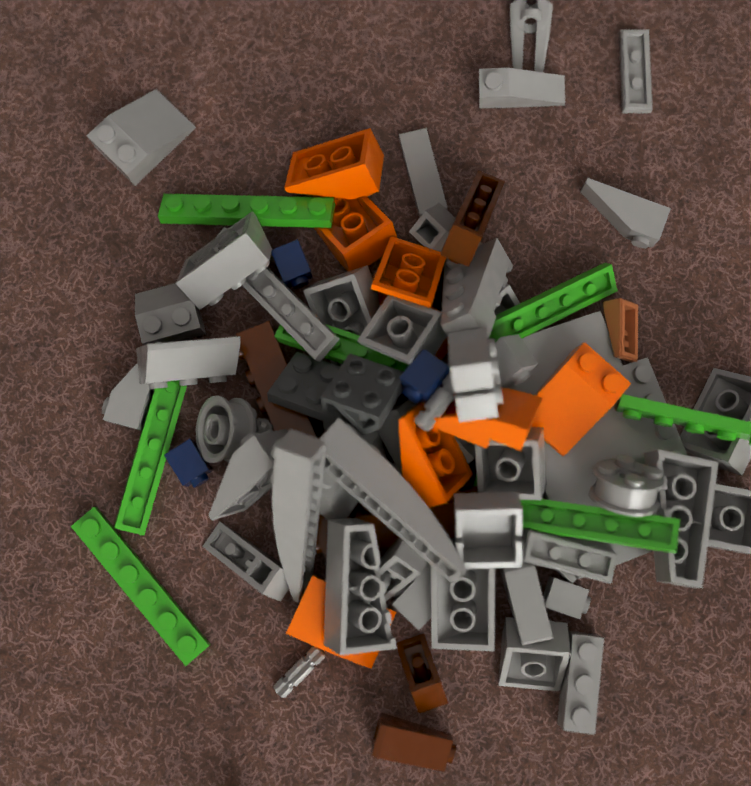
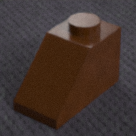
[396,633,448,714]

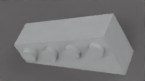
[441,238,513,339]
[644,450,719,589]
[324,518,397,655]

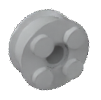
[196,396,257,463]
[589,455,665,516]

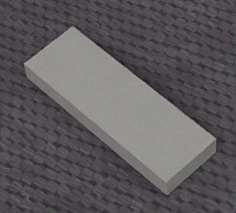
[619,29,652,113]
[399,128,448,218]
[522,530,618,584]

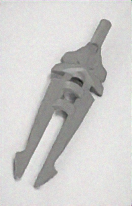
[510,0,553,72]

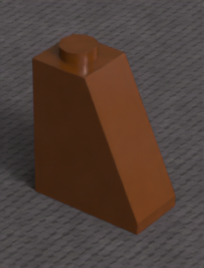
[371,713,456,772]

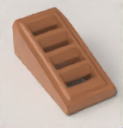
[603,298,638,362]

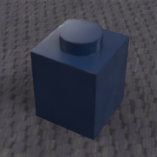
[271,239,313,289]
[399,349,450,405]
[164,439,213,488]

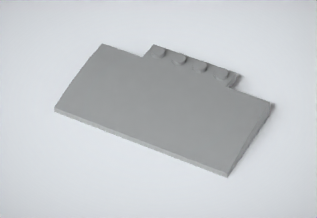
[509,311,688,579]

